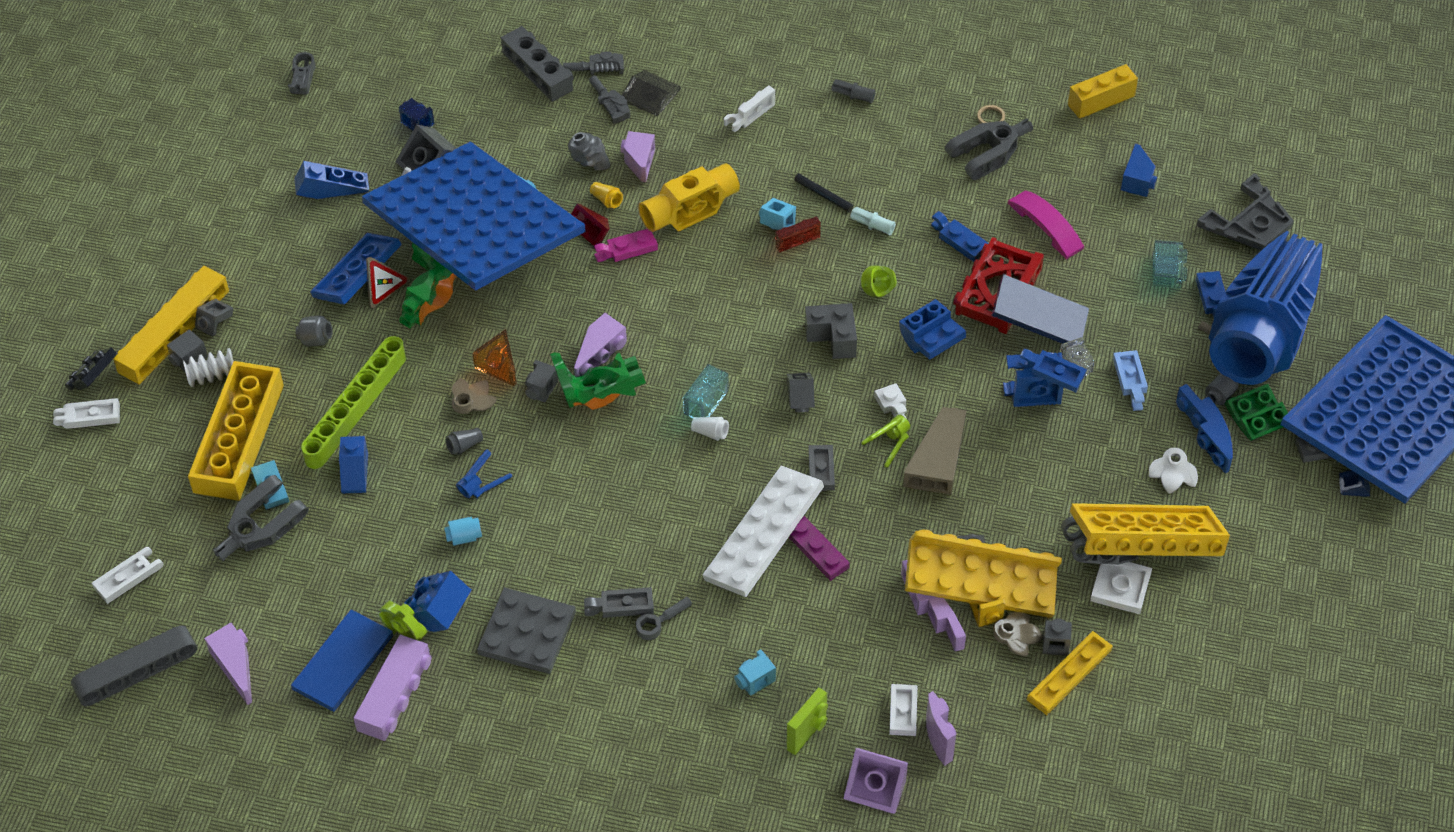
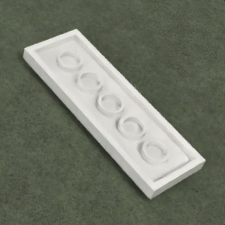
[703,466,824,597]

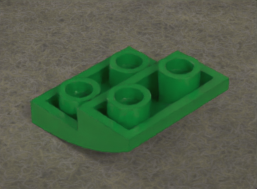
[1224,384,1288,441]

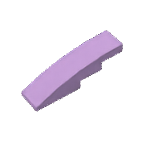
[901,560,966,651]

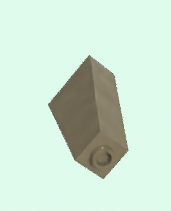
[903,407,966,495]

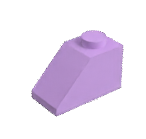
[621,131,655,182]

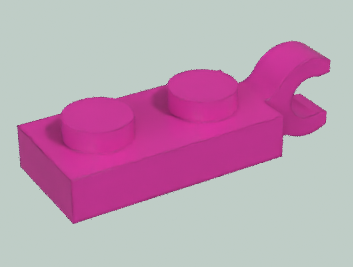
[594,229,658,262]

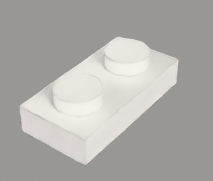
[890,684,917,736]

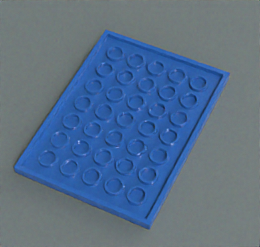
[362,142,585,291]
[1281,315,1454,504]

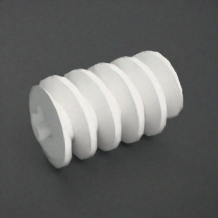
[183,348,234,387]

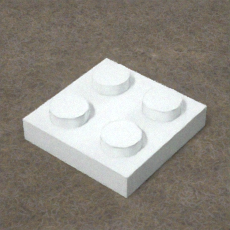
[1090,562,1152,614]

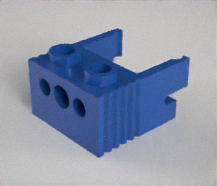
[1003,352,1064,407]

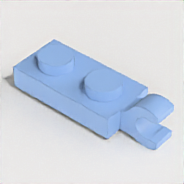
[1113,350,1148,411]

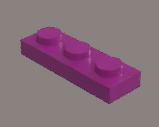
[788,516,850,581]

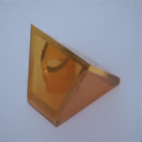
[472,329,517,386]

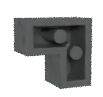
[805,303,857,359]

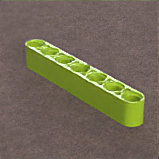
[301,336,406,469]

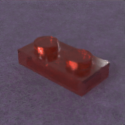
[775,216,821,253]

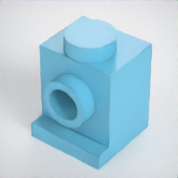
[759,198,796,236]
[734,649,776,696]

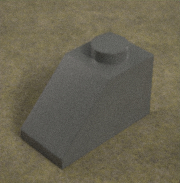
[786,372,815,412]

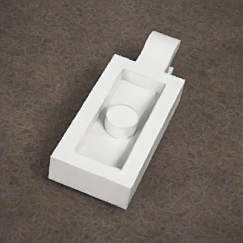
[724,85,775,132]

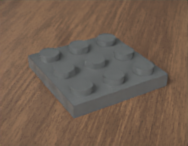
[477,587,576,674]

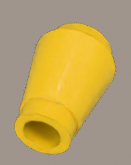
[590,182,623,208]

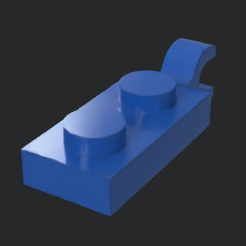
[931,211,989,262]
[1196,271,1225,318]
[1018,349,1087,393]

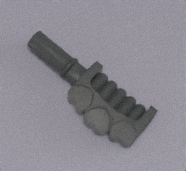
[563,51,624,75]
[589,75,631,124]

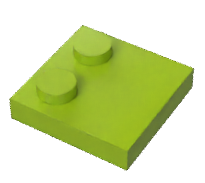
[787,687,828,755]

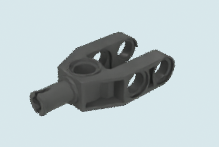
[945,118,1033,180]
[212,475,309,562]
[1061,517,1139,565]

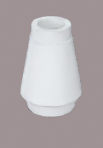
[691,417,729,441]

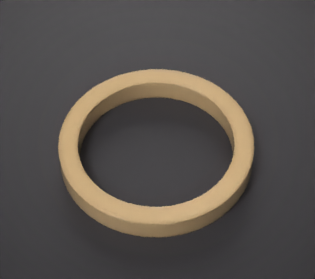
[977,105,1005,123]

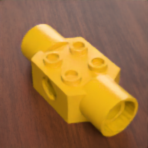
[638,163,740,232]

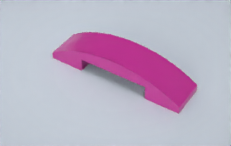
[1008,190,1084,259]

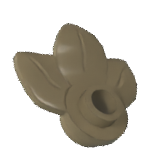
[452,378,497,414]
[993,612,1043,656]

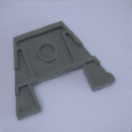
[1196,173,1294,251]

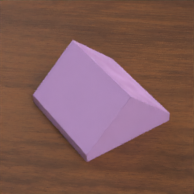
[844,748,908,814]

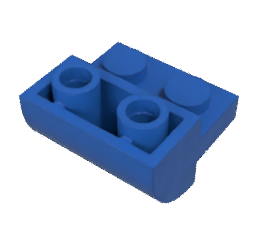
[899,299,966,360]

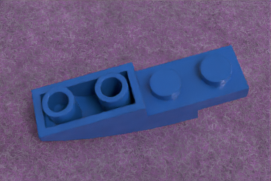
[1176,384,1233,473]

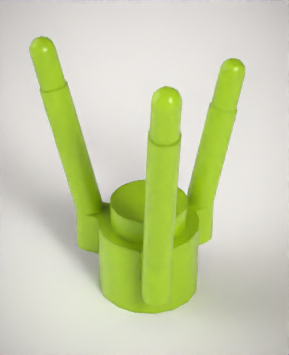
[861,415,911,468]

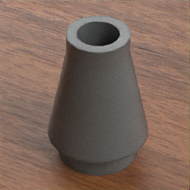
[445,428,483,455]

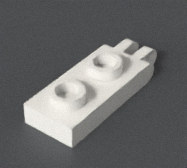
[53,398,120,429]

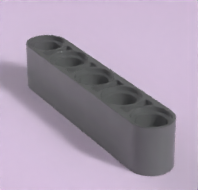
[71,625,198,706]

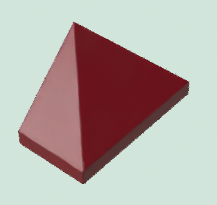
[571,204,610,246]

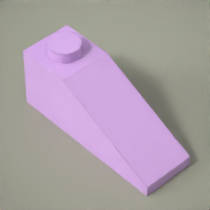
[204,623,252,705]

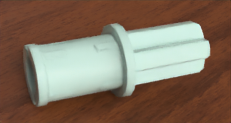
[850,207,896,236]

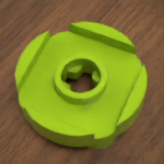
[379,600,427,641]

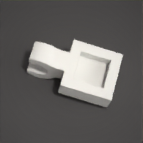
[874,383,907,419]

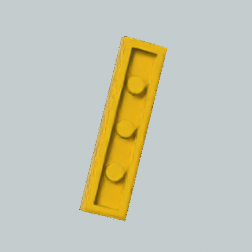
[1027,631,1113,715]

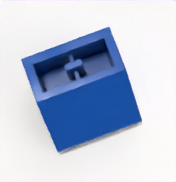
[404,571,471,632]

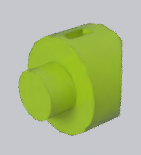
[861,265,897,297]

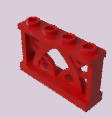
[953,237,1044,334]

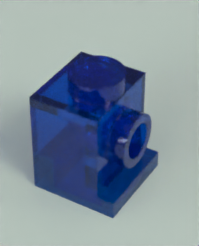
[399,98,435,131]

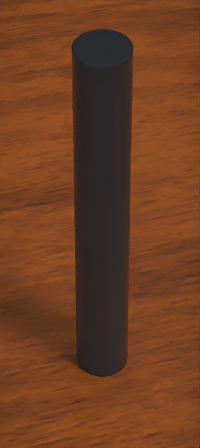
[794,173,854,212]

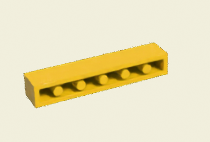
[113,266,229,385]

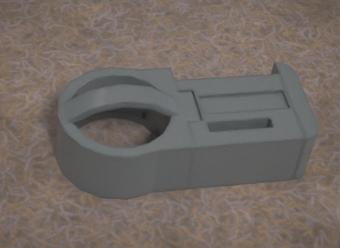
[288,52,316,94]

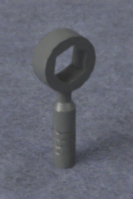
[636,597,692,640]

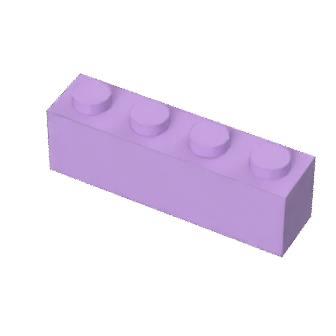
[354,635,432,741]

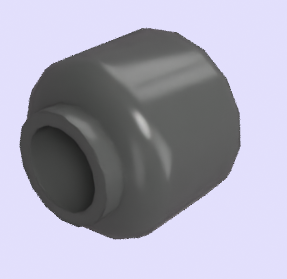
[296,315,333,347]

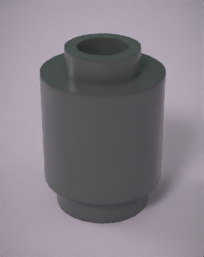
[1205,373,1239,405]

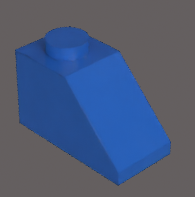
[1121,144,1157,197]
[339,436,368,494]

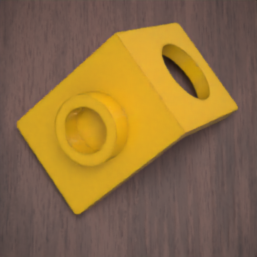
[969,599,1005,627]

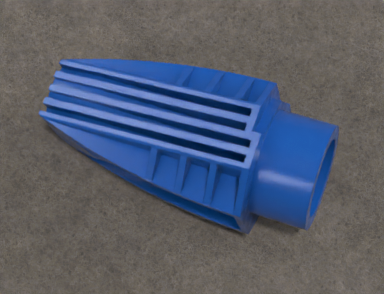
[1209,231,1322,385]

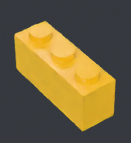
[1068,64,1138,119]

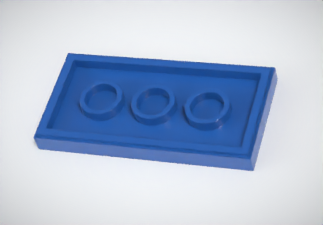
[310,233,402,305]
[291,609,394,712]

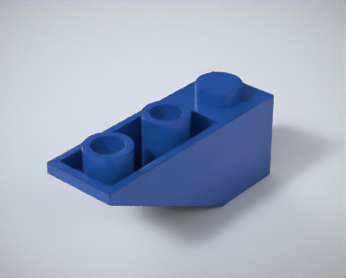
[294,161,369,199]

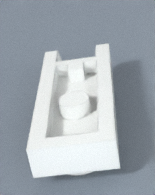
[92,547,164,604]

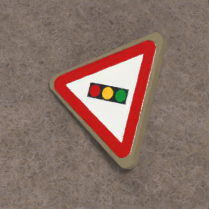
[366,257,410,308]

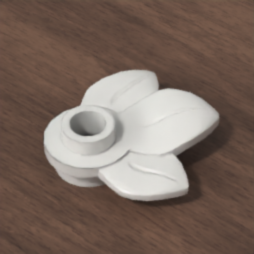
[1149,448,1198,494]

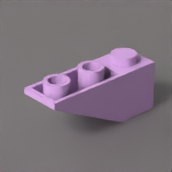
[574,313,627,377]

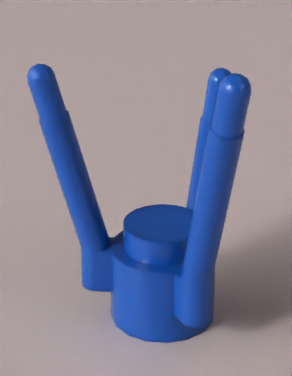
[456,449,512,498]

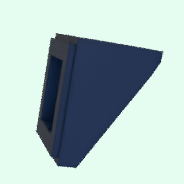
[1339,470,1370,497]

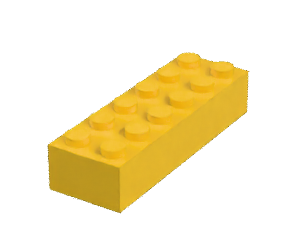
[188,361,284,501]

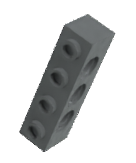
[501,26,574,102]

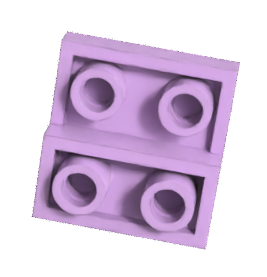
[926,691,956,766]

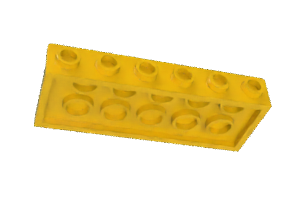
[1070,503,1230,556]
[905,530,1062,618]

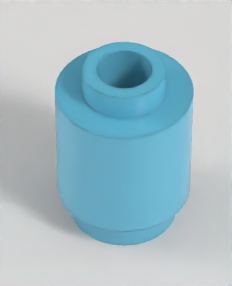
[444,517,482,546]

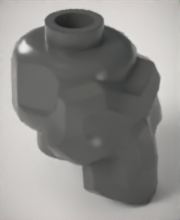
[568,132,610,171]

